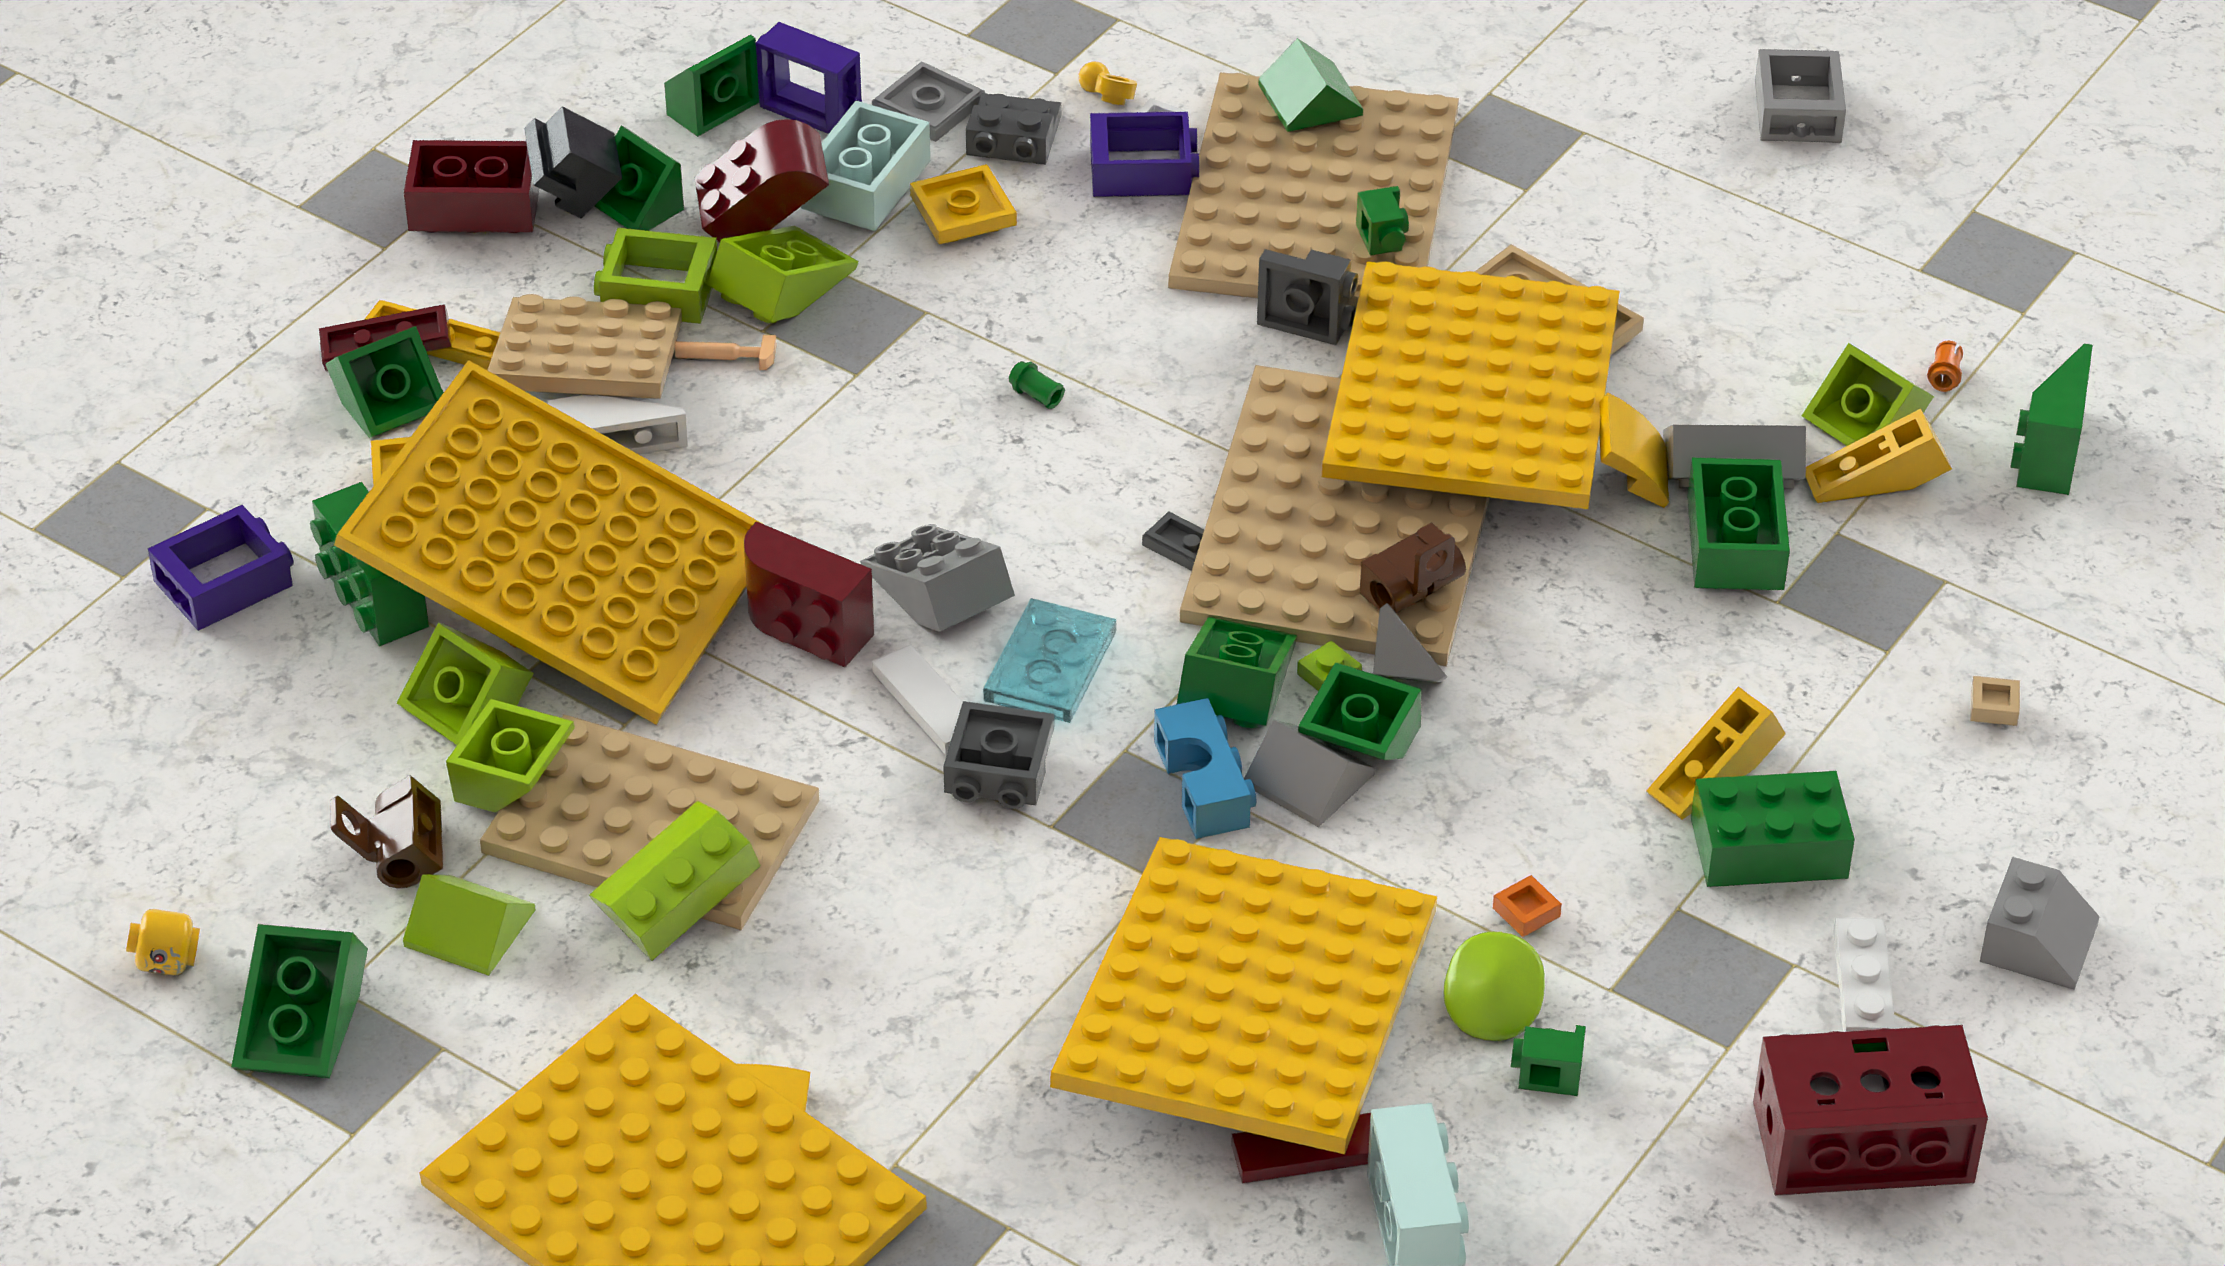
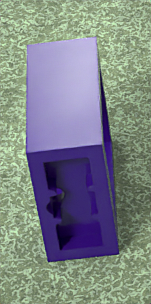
[756,22,862,134]
[1090,112,1199,197]
[147,504,294,631]

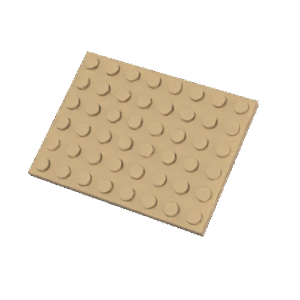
[1168,72,1459,307]
[1180,365,1490,667]

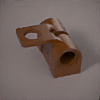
[1360,522,1466,614]
[330,775,443,889]

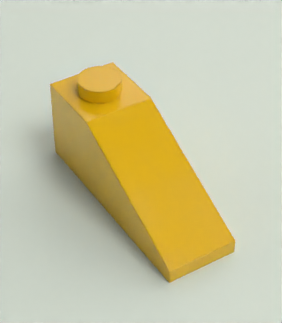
[1806,409,1952,503]
[1646,686,1786,820]

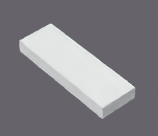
[872,644,963,755]

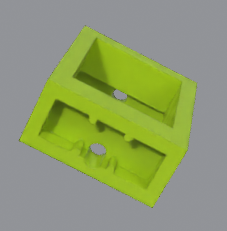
[594,228,717,324]

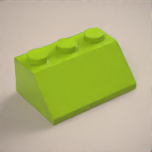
[589,801,761,961]

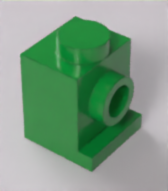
[1356,186,1409,256]
[1511,1025,1586,1096]

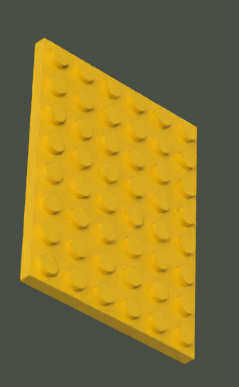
[1322,262,1620,509]
[334,360,765,725]
[1050,837,1437,1154]
[419,994,927,1266]

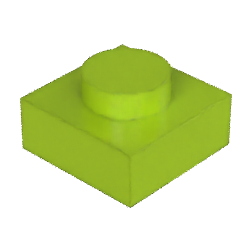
[1297,641,1362,691]

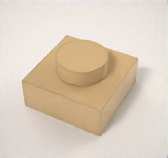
[1970,676,2020,726]

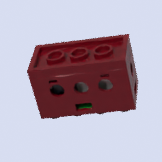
[1753,1025,1988,1196]

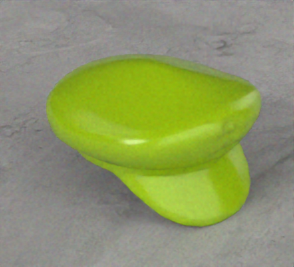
[1443,931,1545,1041]

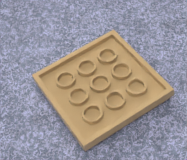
[488,294,682,399]

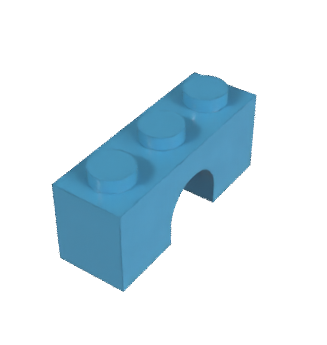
[1154,698,1257,839]

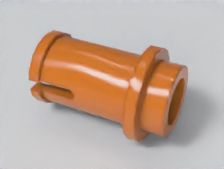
[1927,340,1963,392]

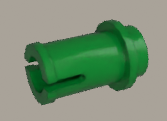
[1009,361,1065,409]

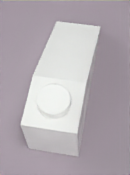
[547,394,688,454]

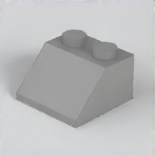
[1980,857,2100,990]

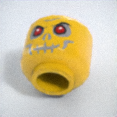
[126,909,200,976]

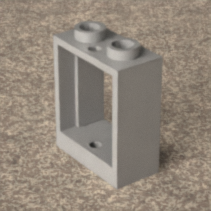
[1755,49,1846,143]

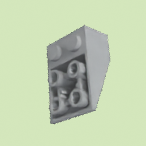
[860,524,1015,632]

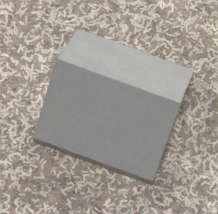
[1373,603,1447,683]
[1244,719,1375,827]

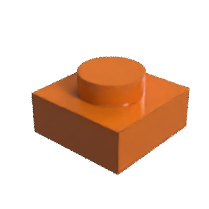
[1493,875,1562,937]

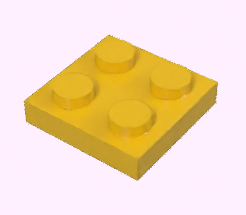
[910,164,1017,245]

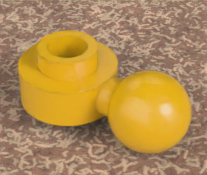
[1078,61,1137,105]

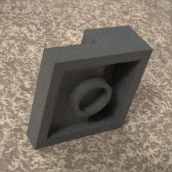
[966,93,1062,165]
[1257,249,1358,345]
[943,701,1055,809]

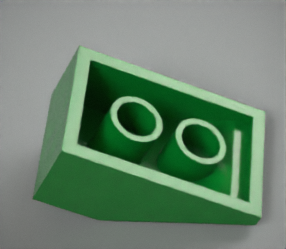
[2010,343,2093,495]
[1176,617,1297,728]
[231,924,368,1078]

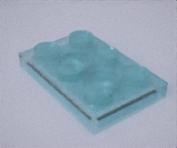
[983,598,1116,723]

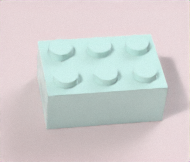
[801,101,931,231]
[1367,1103,1469,1266]

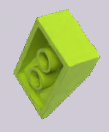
[707,225,859,323]

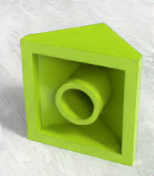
[403,874,536,976]

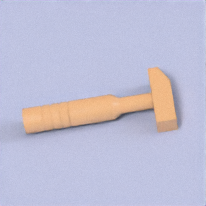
[675,335,777,370]

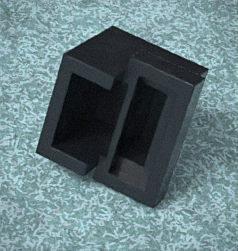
[524,106,622,219]

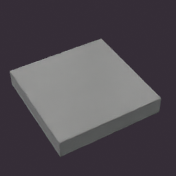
[872,61,985,142]

